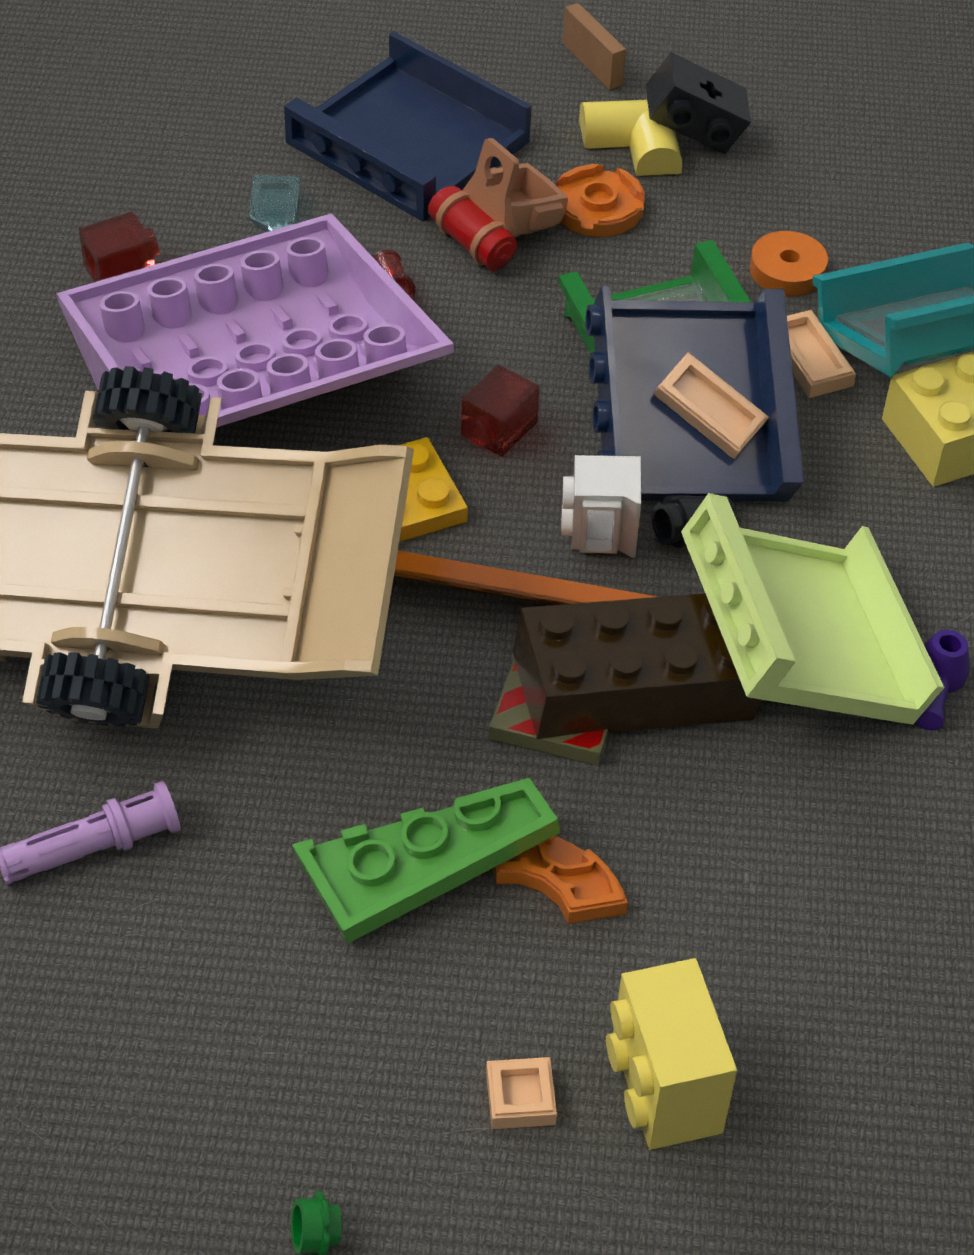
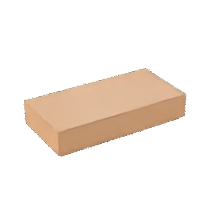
[787,310,856,398]
[653,352,769,459]

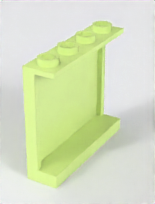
[681,493,944,725]

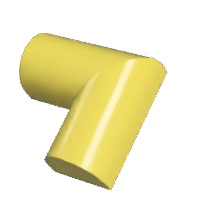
[579,99,682,176]

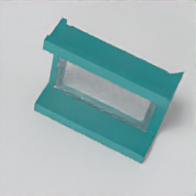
[813,243,974,378]

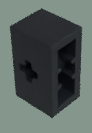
[646,52,751,154]

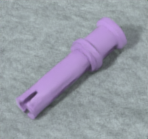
[0,781,181,886]

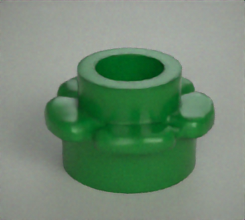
[291,1191,342,1255]

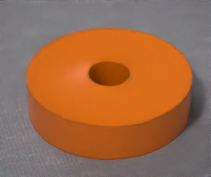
[750,231,828,296]

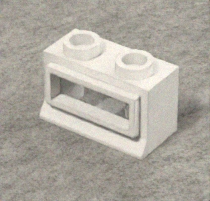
[561,455,641,558]

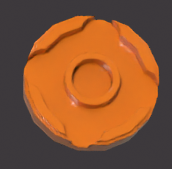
[556,164,645,237]

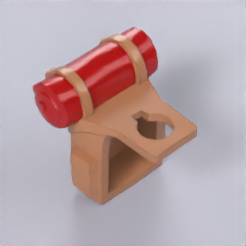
[428,138,568,272]

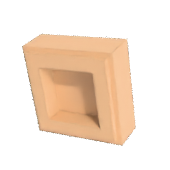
[486,1057,557,1129]

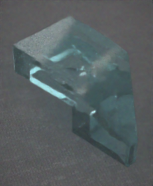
[250,175,301,232]

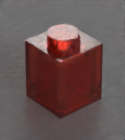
[79,211,159,282]
[461,364,540,457]

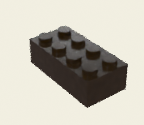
[513,593,761,739]

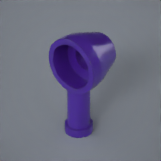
[916,630,971,730]

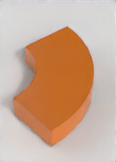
[492,835,628,924]

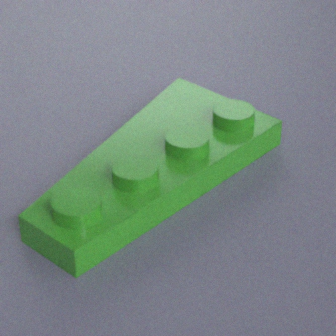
[292,778,561,944]

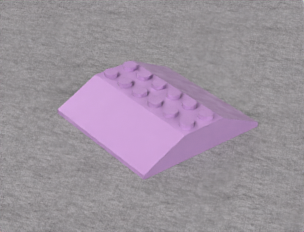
[56,213,454,427]

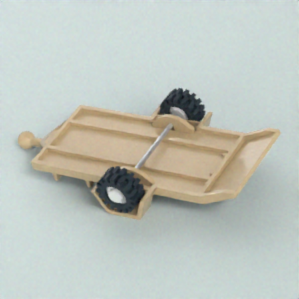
[0,366,414,728]

